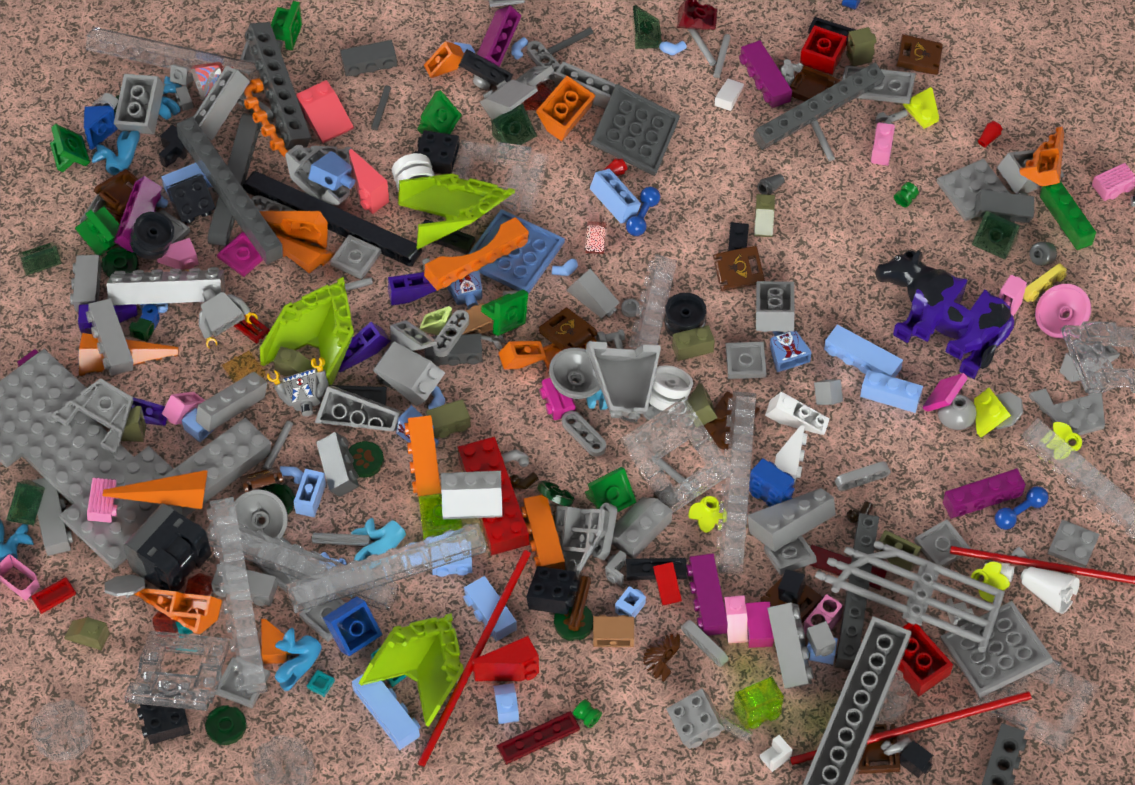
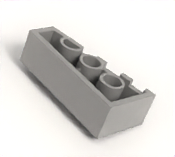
[315,385,403,432]
[747,488,836,552]
[767,603,814,689]

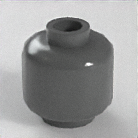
[1029,241,1057,266]

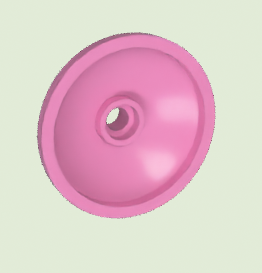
[1035,284,1091,338]

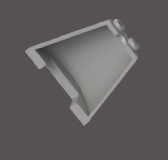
[586,341,661,419]

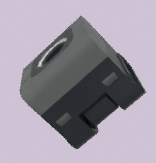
[123,503,212,592]

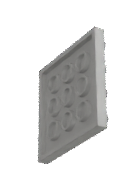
[940,601,1053,698]

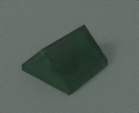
[632,5,662,49]
[491,104,537,152]
[972,211,1020,260]
[18,242,62,276]
[6,479,45,526]

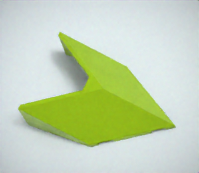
[398,174,515,250]
[260,277,354,386]
[358,613,464,727]

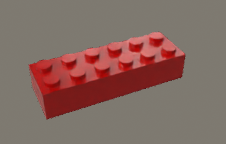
[457,437,529,556]

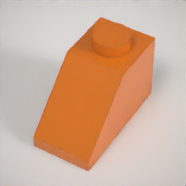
[424,41,464,78]
[498,341,546,369]
[261,619,292,664]

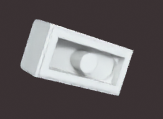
[715,79,744,111]

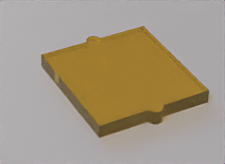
[222,351,266,383]

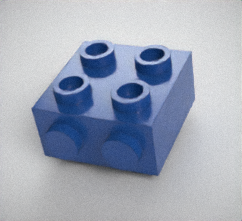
[749,458,795,507]

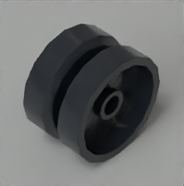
[129,212,174,260]
[665,293,707,337]

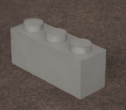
[70,255,102,312]
[211,563,278,606]

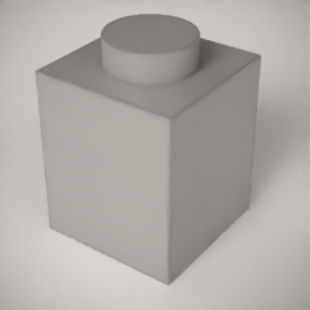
[806,621,836,657]

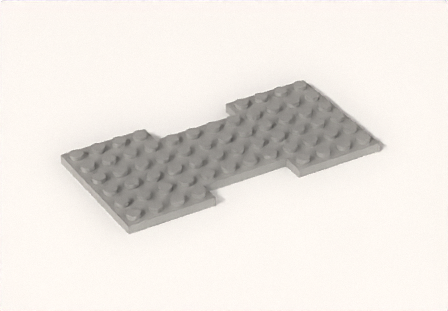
[0,349,173,570]

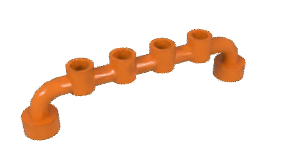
[244,78,288,158]

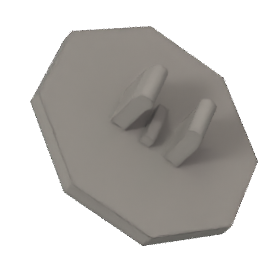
[995,392,1023,429]
[105,575,145,598]

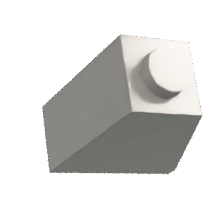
[566,269,620,319]

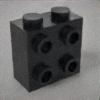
[414,130,460,174]
[166,173,215,224]
[526,566,580,615]
[136,689,191,745]

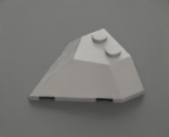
[285,145,352,205]
[555,506,610,578]

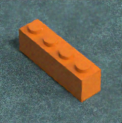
[404,415,441,497]
[520,495,565,570]

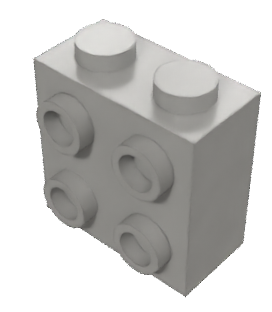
[666,688,725,749]

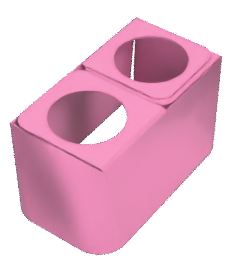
[0,555,40,601]
[803,594,843,635]

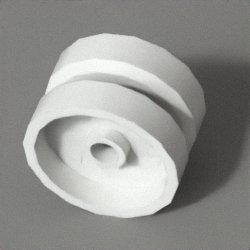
[392,153,435,190]
[649,365,693,413]

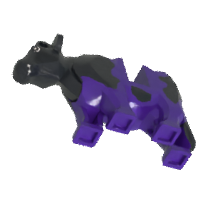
[875,250,1015,379]

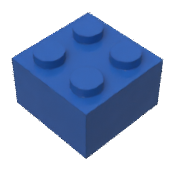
[323,596,383,656]

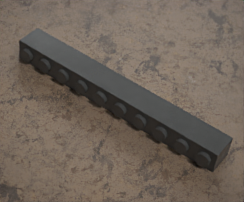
[176,116,283,265]

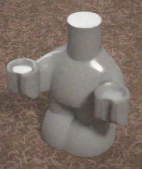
[780,59,803,86]

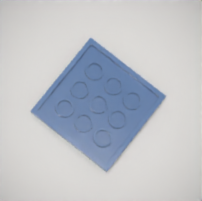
[469,209,565,294]

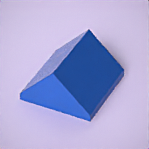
[84,106,118,150]

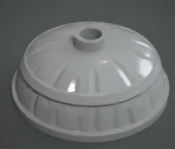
[549,348,601,399]
[229,490,288,549]

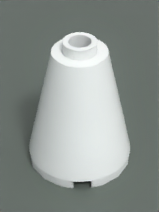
[1020,567,1080,614]

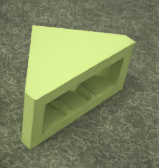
[419,306,452,336]

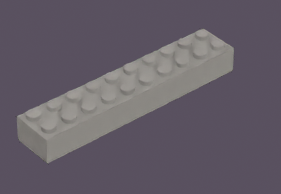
[803,616,912,785]

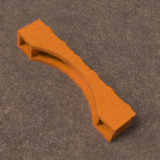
[424,217,529,291]

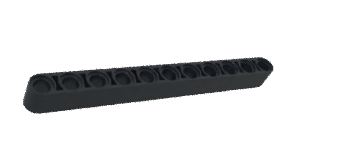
[242,171,422,267]

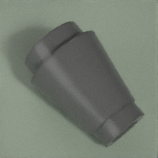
[758,174,785,195]

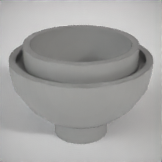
[938,394,977,430]

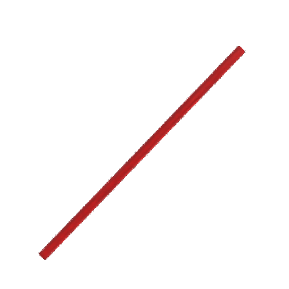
[950,546,1135,584]
[417,550,531,767]
[790,691,1032,765]

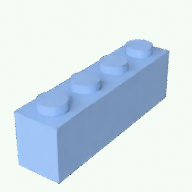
[824,324,903,378]
[352,674,420,750]

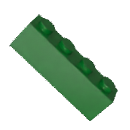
[1040,181,1096,251]

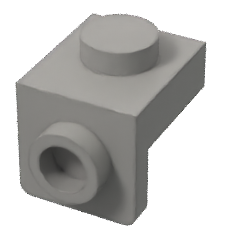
[170,64,194,85]
[605,550,626,586]

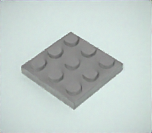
[937,159,1008,221]

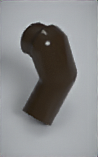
[509,472,539,490]
[847,502,873,523]

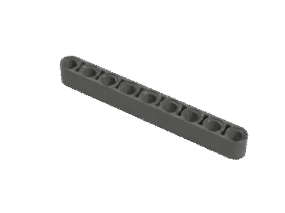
[208,113,261,246]

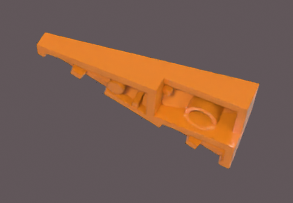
[1019,126,1064,186]
[259,211,328,250]
[273,231,335,274]
[79,333,179,376]
[102,470,208,509]
[134,588,222,634]

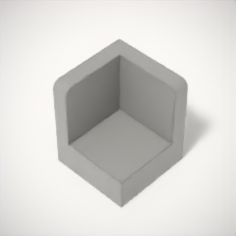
[814,379,843,405]

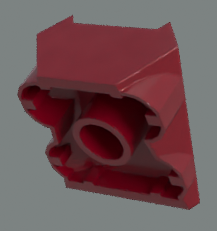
[676,0,717,30]

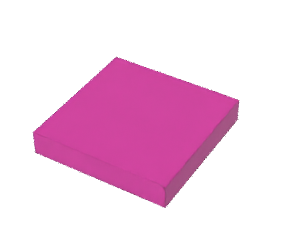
[217,232,263,277]
[922,373,968,412]

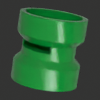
[894,182,919,208]
[573,699,602,728]

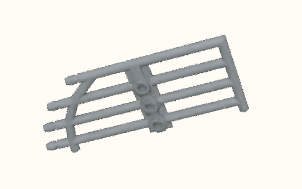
[815,541,1005,652]

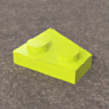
[903,87,939,129]
[974,388,1011,438]

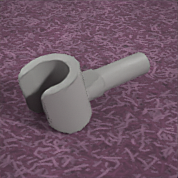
[481,334,506,349]

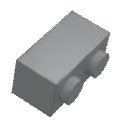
[175,85,193,111]

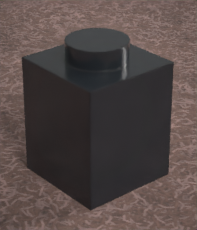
[778,569,806,604]
[900,740,933,778]

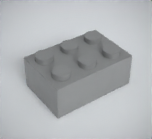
[114,74,165,135]
[756,281,795,332]

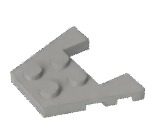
[1029,374,1105,436]
[52,378,133,455]

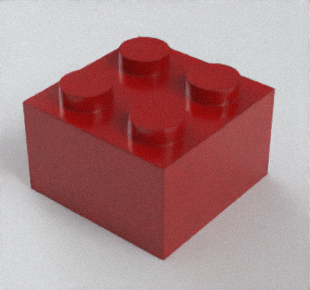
[800,25,847,75]

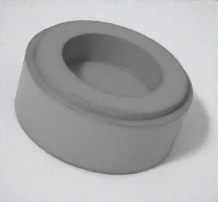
[621,299,640,317]

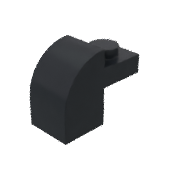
[159,124,188,168]

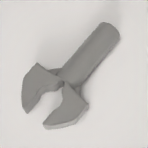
[875,110,908,124]

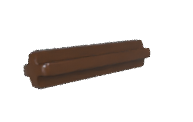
[568,575,591,631]

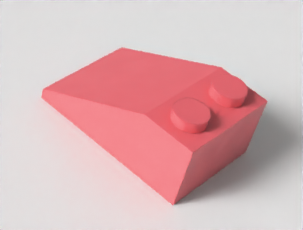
[296,80,354,143]
[349,149,389,214]

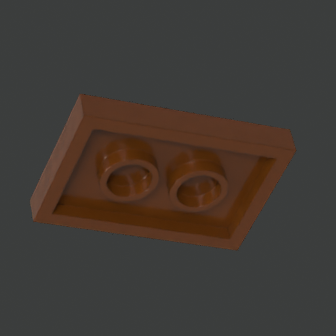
[697,391,760,453]

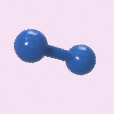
[626,186,661,236]
[994,486,1049,530]

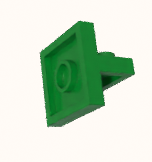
[271,1,303,51]
[417,90,462,134]
[50,124,90,172]
[75,206,120,257]
[481,289,528,336]
[585,467,637,512]

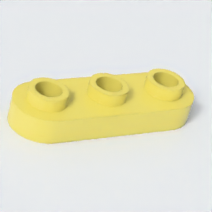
[1023,264,1067,302]

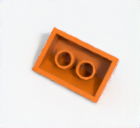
[536,75,596,141]

